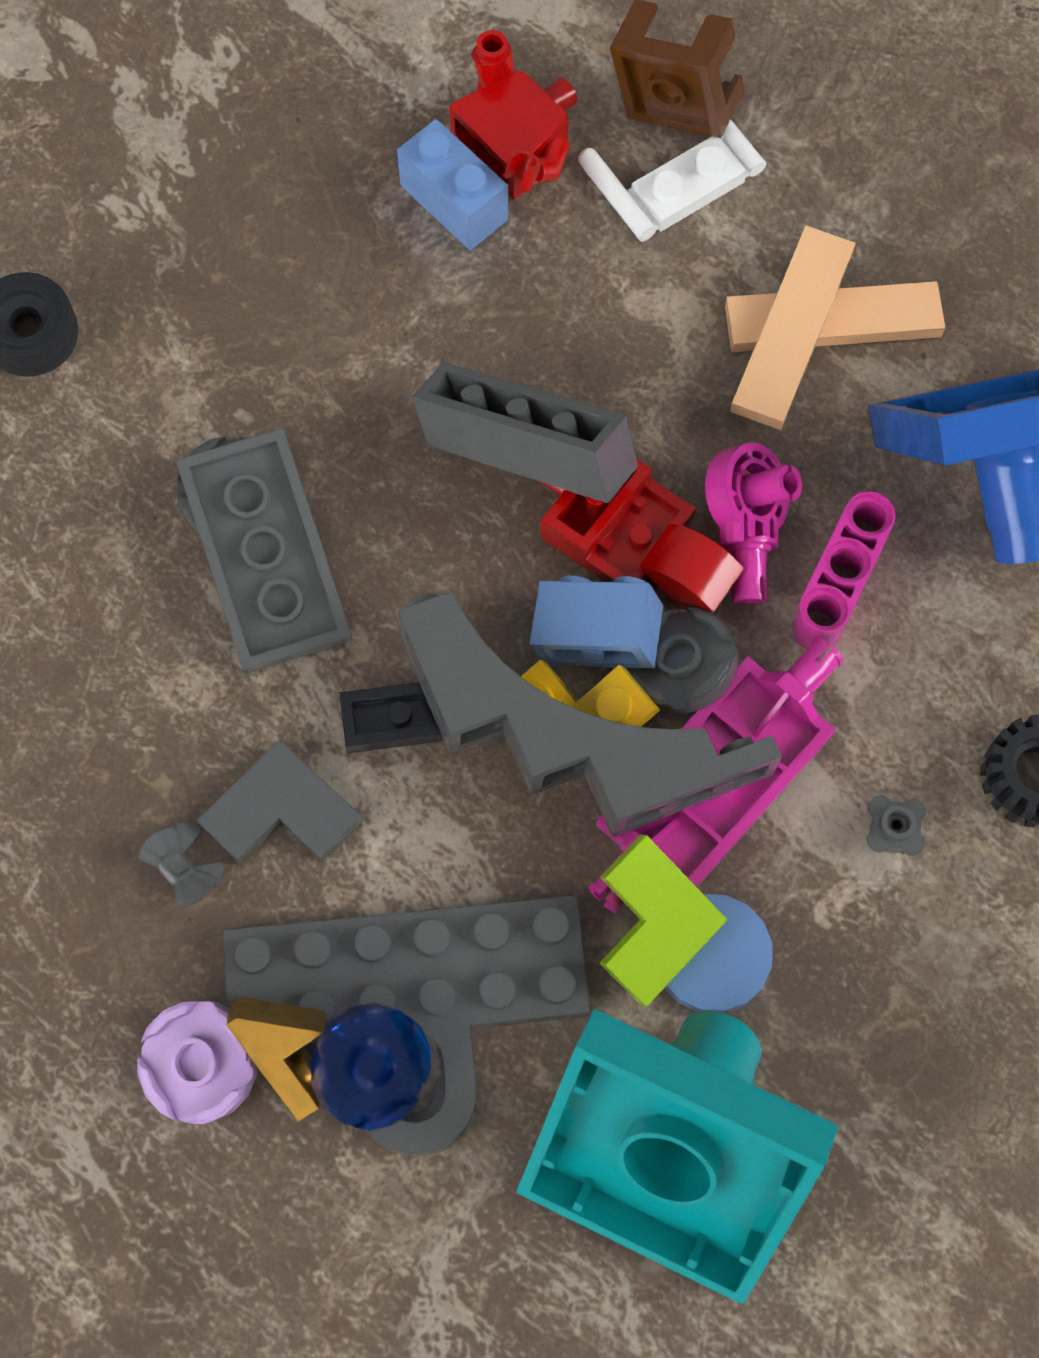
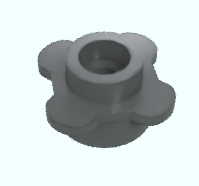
[866,796,926,856]

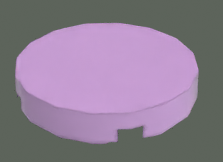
[137,1001,258,1124]

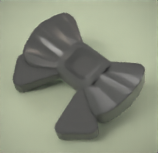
[138,822,225,907]

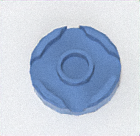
[664,894,773,1013]

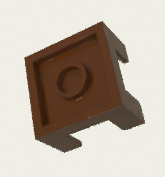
[610,0,745,138]

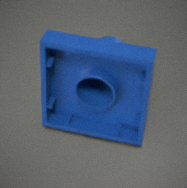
[868,369,1039,564]

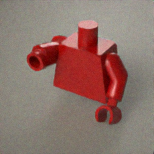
[449,30,578,200]

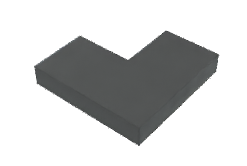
[196,739,363,864]

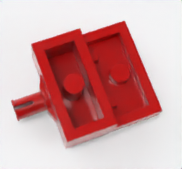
[537,458,696,582]

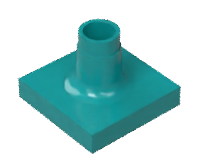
[516,1009,839,1305]

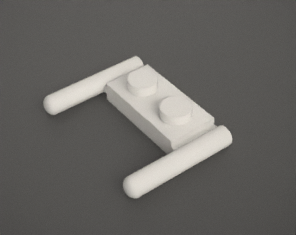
[578,120,767,242]

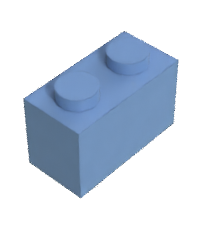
[397,119,508,251]
[529,576,663,669]

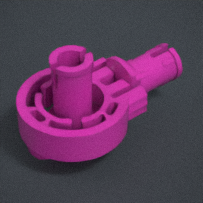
[705,442,802,605]

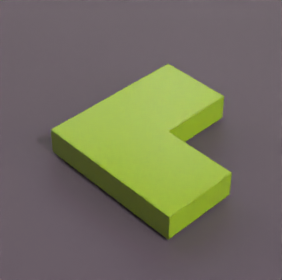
[600,834,728,1007]

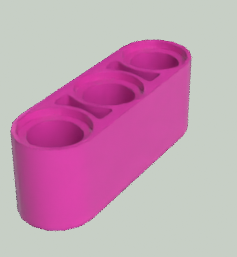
[792,491,896,651]

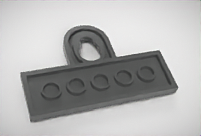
[223,895,590,1157]

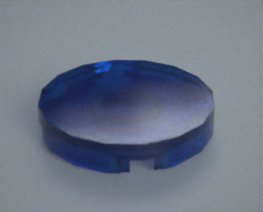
[310,1003,432,1131]

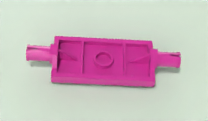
[588,637,844,913]

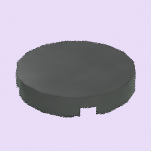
[626,607,739,715]

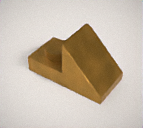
[226,997,326,1122]

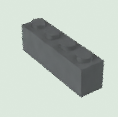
[412,362,638,503]

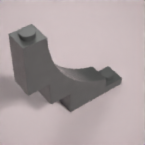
[398,591,782,838]

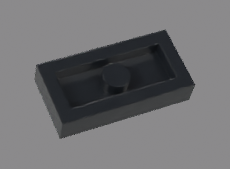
[339,682,444,754]

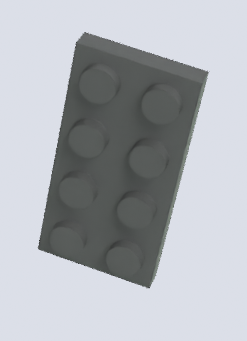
[175,428,352,675]

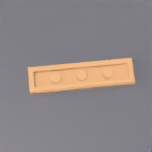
[730,226,856,430]
[725,281,945,353]

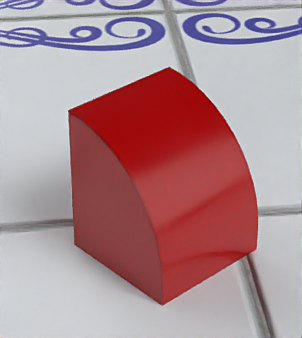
[639,524,744,612]

